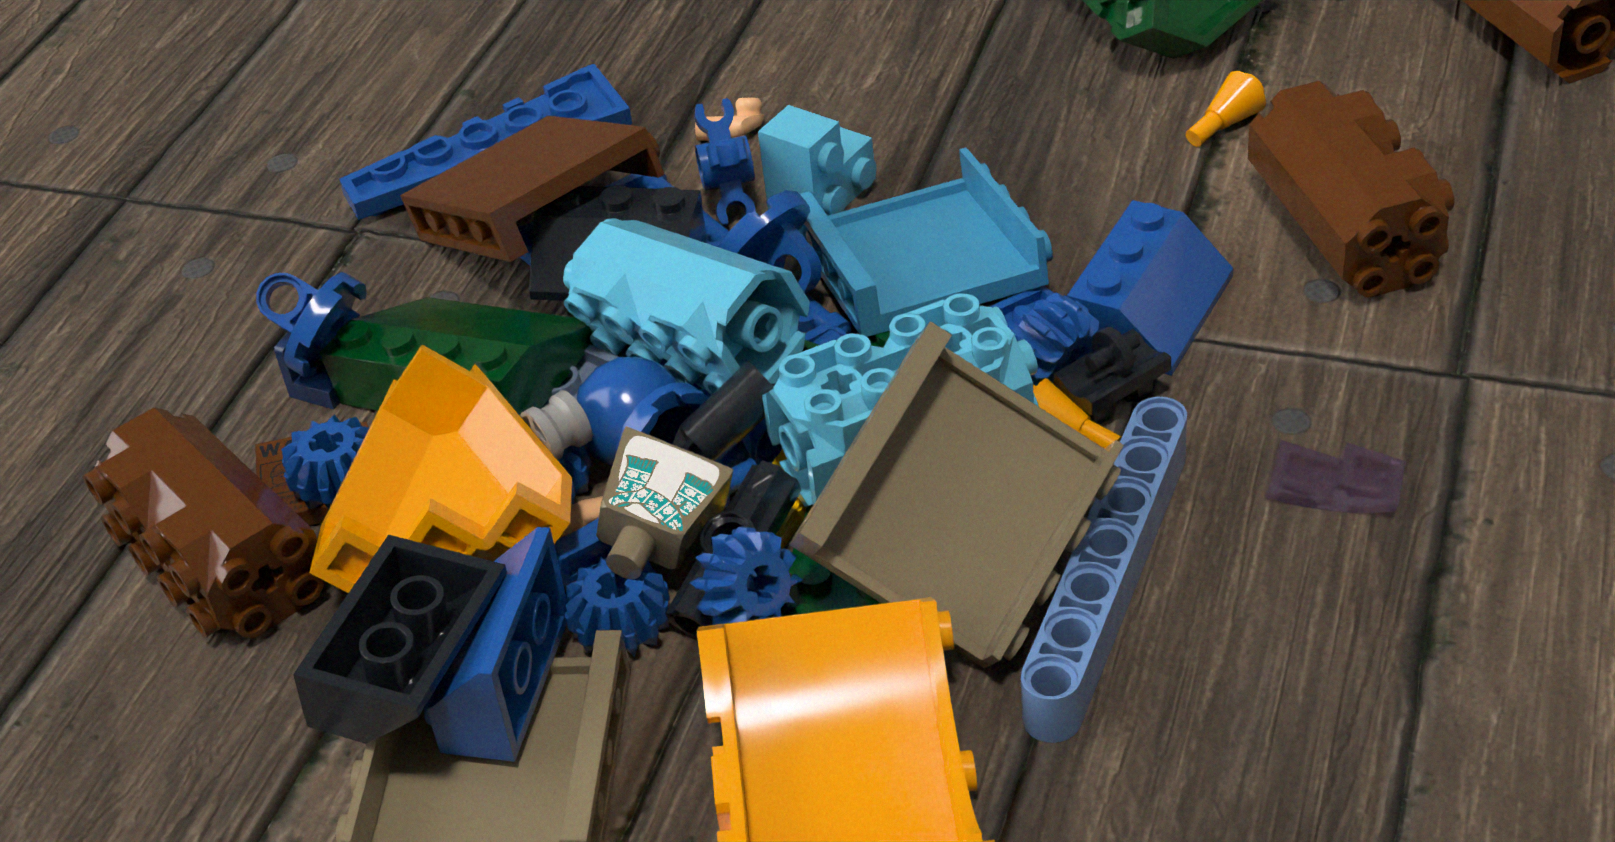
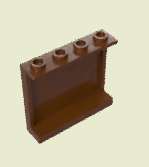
[400,116,665,262]

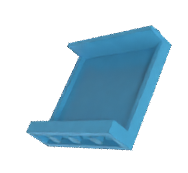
[799,148,1053,337]

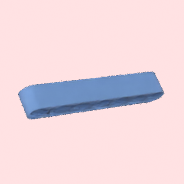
[1021,397,1187,743]

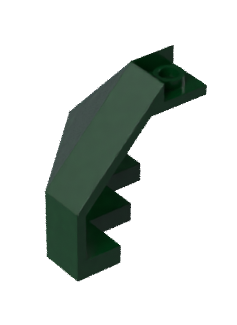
[1083,0,1262,59]

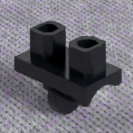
[1053,327,1171,425]

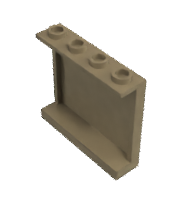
[789,321,1124,668]
[336,630,631,842]

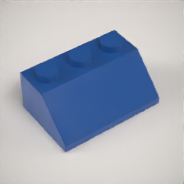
[1067,200,1233,376]
[424,527,567,762]

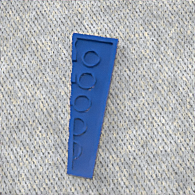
[339,64,632,220]

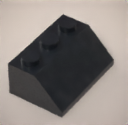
[529,185,707,301]
[293,535,507,744]

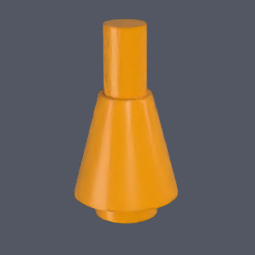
[1186,71,1266,147]
[1033,378,1122,448]

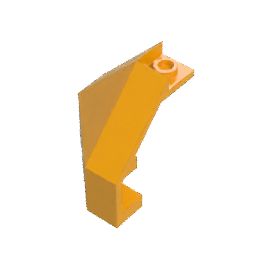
[309,345,572,593]

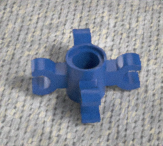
[694,98,756,227]

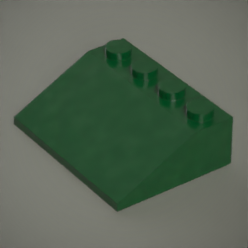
[319,297,593,415]

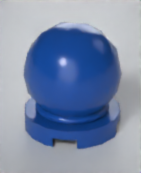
[576,357,709,467]

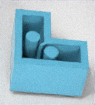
[758,105,877,216]

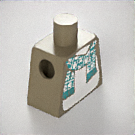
[596,426,734,579]

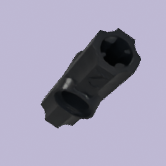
[665,460,801,640]

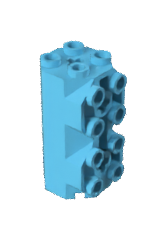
[563,218,810,395]
[762,293,1039,507]

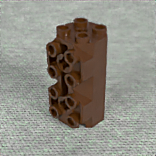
[1462,0,1615,84]
[1247,81,1455,298]
[83,408,324,638]

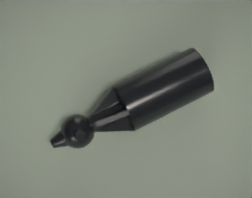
[672,361,774,462]

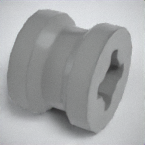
[520,390,593,460]

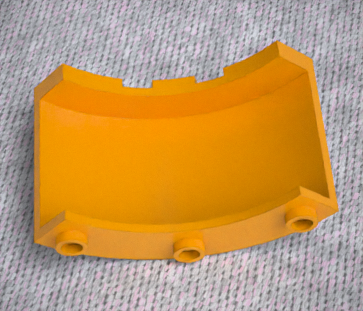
[697,597,995,842]

